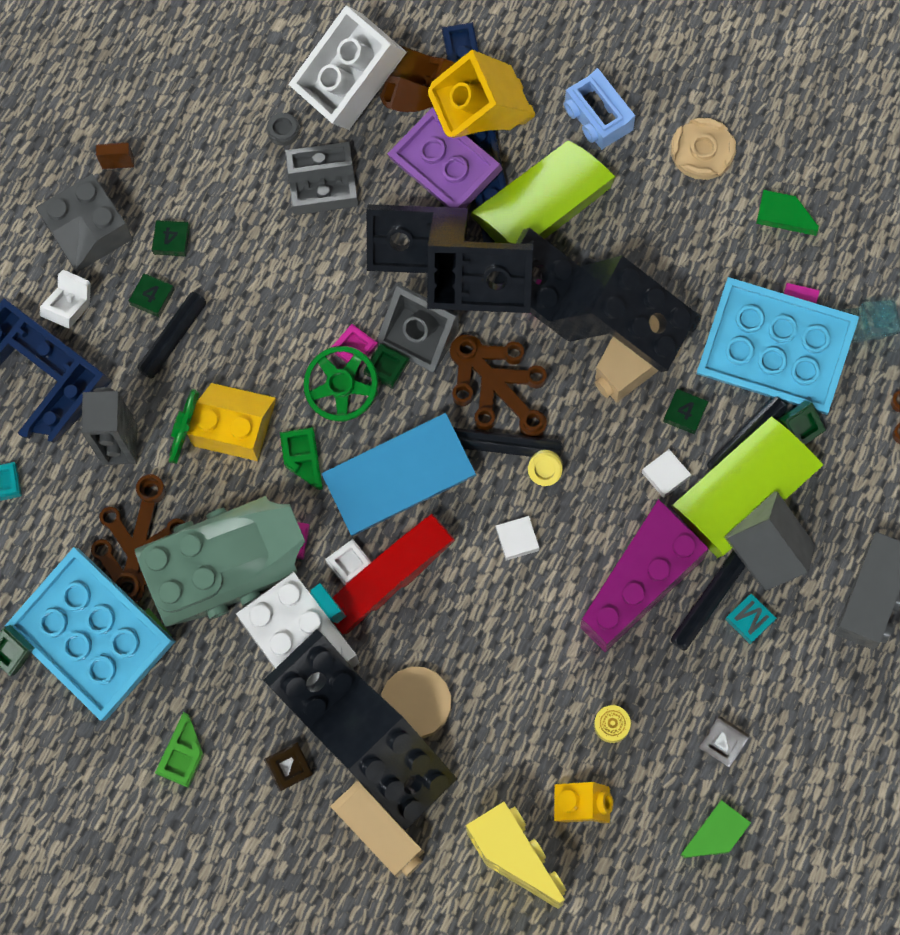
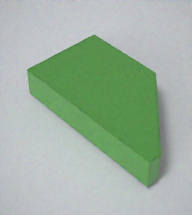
[155,712,204,788]
[681,800,751,858]

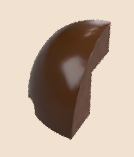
[380,44,455,112]

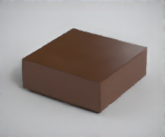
[96,142,134,169]

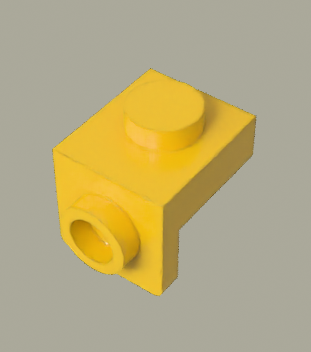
[554,782,613,823]

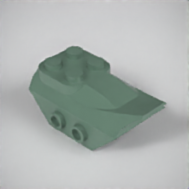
[134,496,305,627]

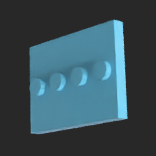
[696,277,859,415]
[5,547,176,721]

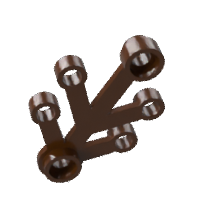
[450,335,547,437]
[91,474,185,604]

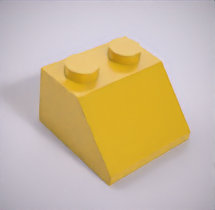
[187,383,276,461]

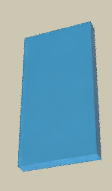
[321,413,477,536]

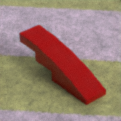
[332,514,455,634]

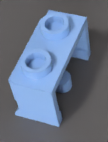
[564,68,635,150]

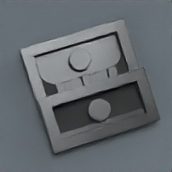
[285,142,358,215]

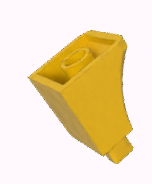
[428,49,535,138]

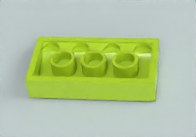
[471,140,615,244]
[671,416,823,558]

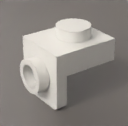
[40,270,91,329]

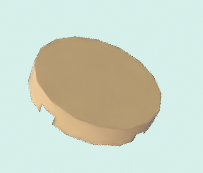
[671,118,736,180]
[381,667,452,738]

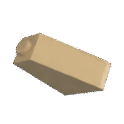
[595,315,681,403]
[330,780,424,877]

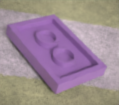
[387,108,503,208]

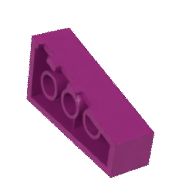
[580,499,709,652]

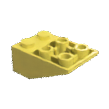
[466,802,567,909]

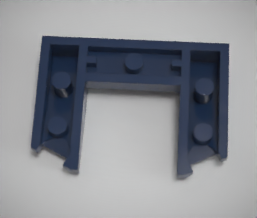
[0,298,112,443]

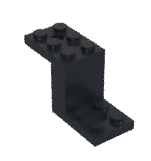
[366,204,533,313]
[494,228,698,372]
[263,629,457,830]

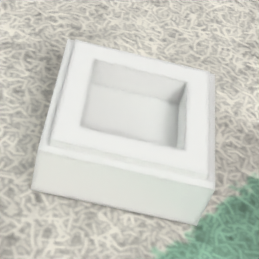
[642,449,691,498]
[496,516,539,561]
[325,539,371,586]

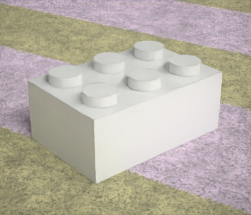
[288,5,407,130]
[236,572,359,686]

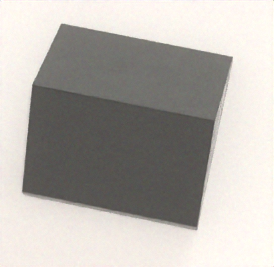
[376,284,459,373]
[724,491,816,591]

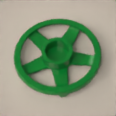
[303,346,378,422]
[168,389,200,464]

